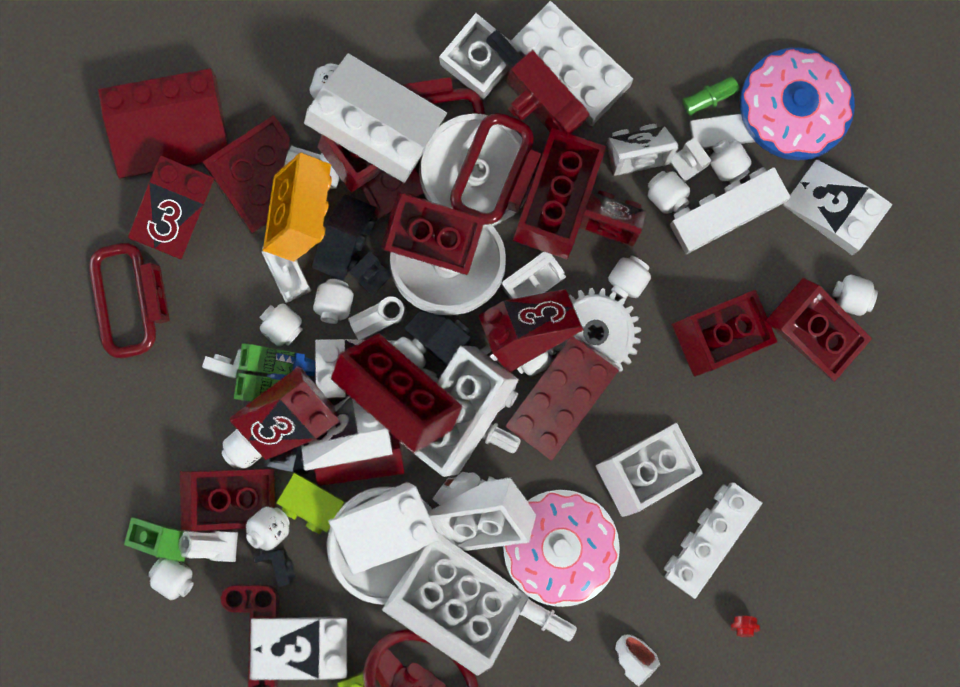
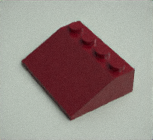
[98,68,229,179]

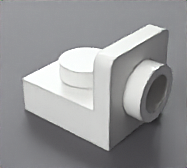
[670,137,712,182]
[202,349,247,380]

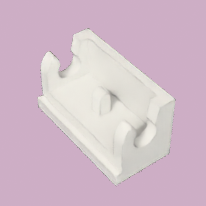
[262,247,312,303]
[501,252,566,299]

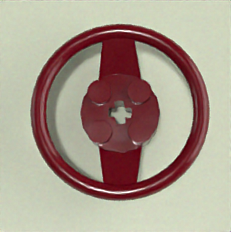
[363,629,479,687]

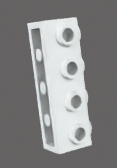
[670,167,791,255]
[664,483,762,599]

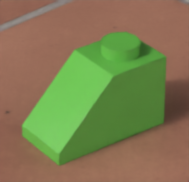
[124,517,186,562]

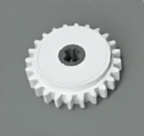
[553,288,641,372]

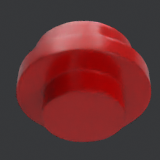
[731,616,760,637]

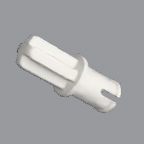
[482,423,521,453]
[519,598,577,641]

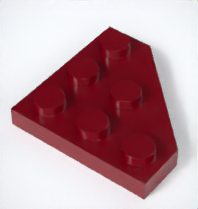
[203,115,290,234]

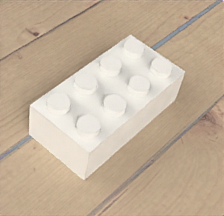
[511,1,633,126]
[400,346,519,477]

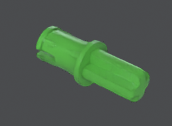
[682,77,739,116]

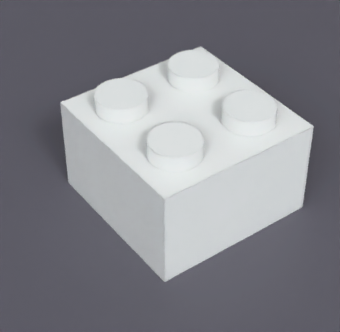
[439,13,520,100]

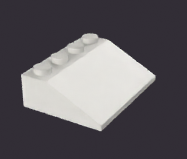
[304,53,447,183]
[382,532,529,676]

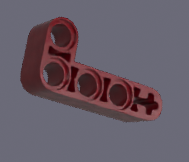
[220,584,280,687]

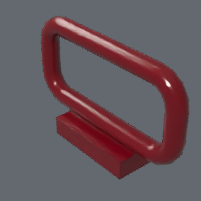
[402,77,485,115]
[450,113,541,225]
[89,243,170,358]

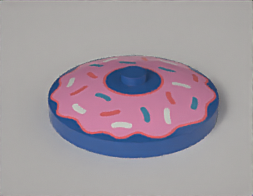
[740,48,855,160]

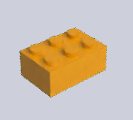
[263,152,332,262]

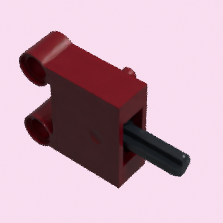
[486,30,590,135]

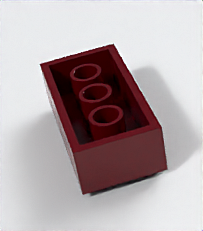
[513,128,606,260]
[330,333,463,453]

